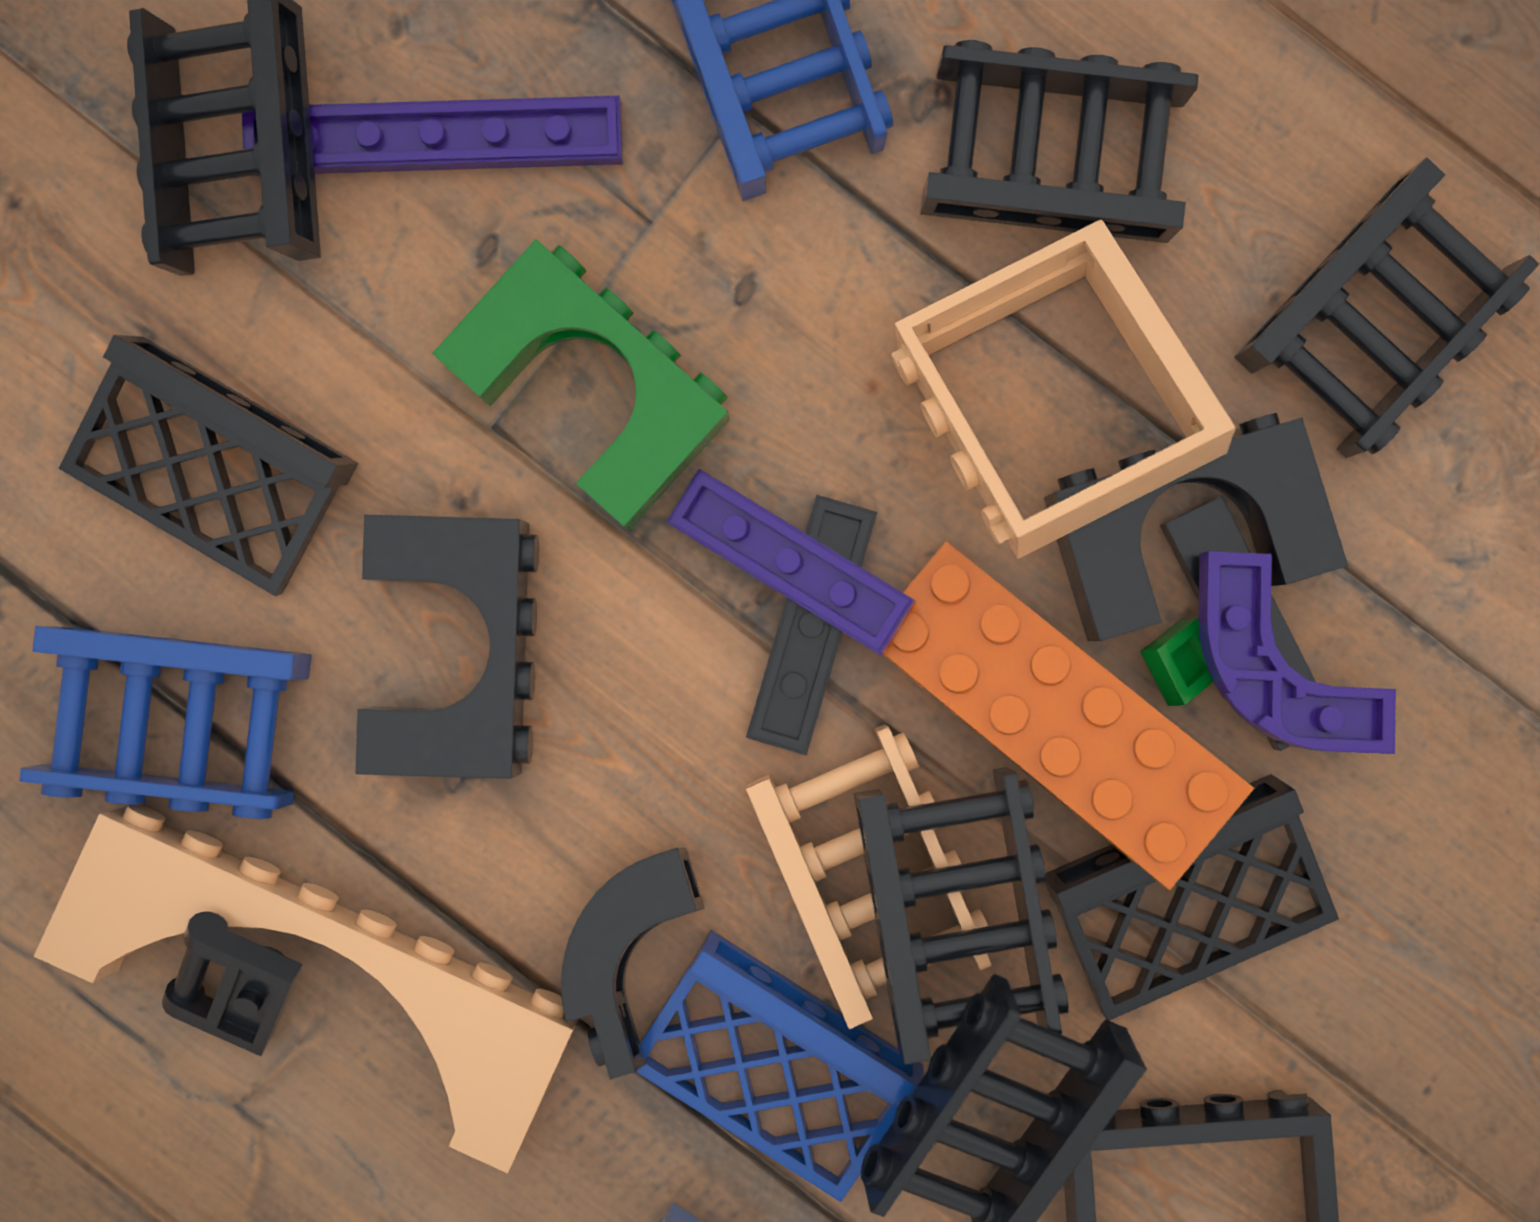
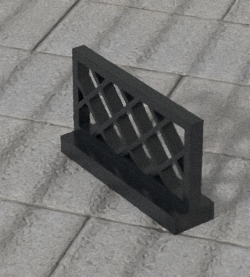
[58,335,359,596]
[1045,774,1339,1021]

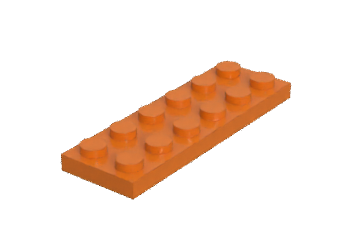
[883,541,1254,890]

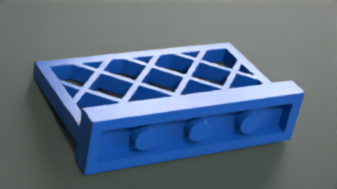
[636,930,924,1202]

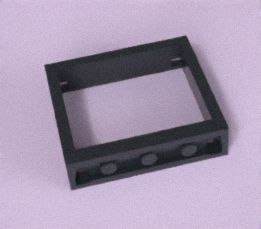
[1064,1090,1339,1222]

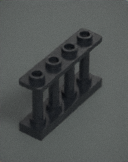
[127,0,321,276]
[920,40,1199,243]
[1234,157,1539,458]
[853,767,1069,1065]
[861,974,1147,1222]

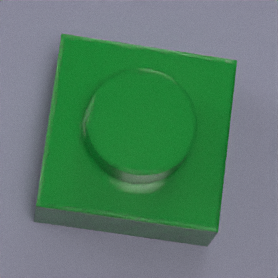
[1140,618,1214,706]

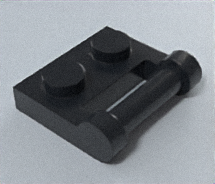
[162,911,302,1056]

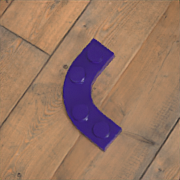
[1198,551,1396,754]

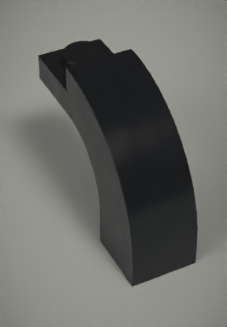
[561,847,705,1080]

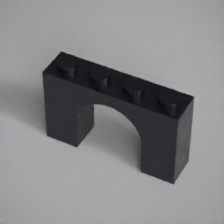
[1044,413,1348,641]
[355,514,539,779]

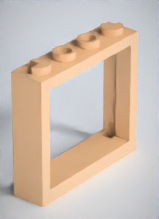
[891,219,1236,559]

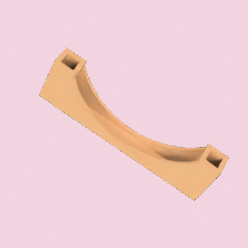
[34,804,579,1173]

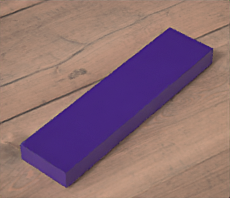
[666,469,916,656]

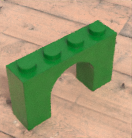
[432,239,730,531]

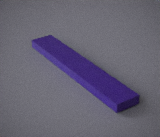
[242,95,623,176]

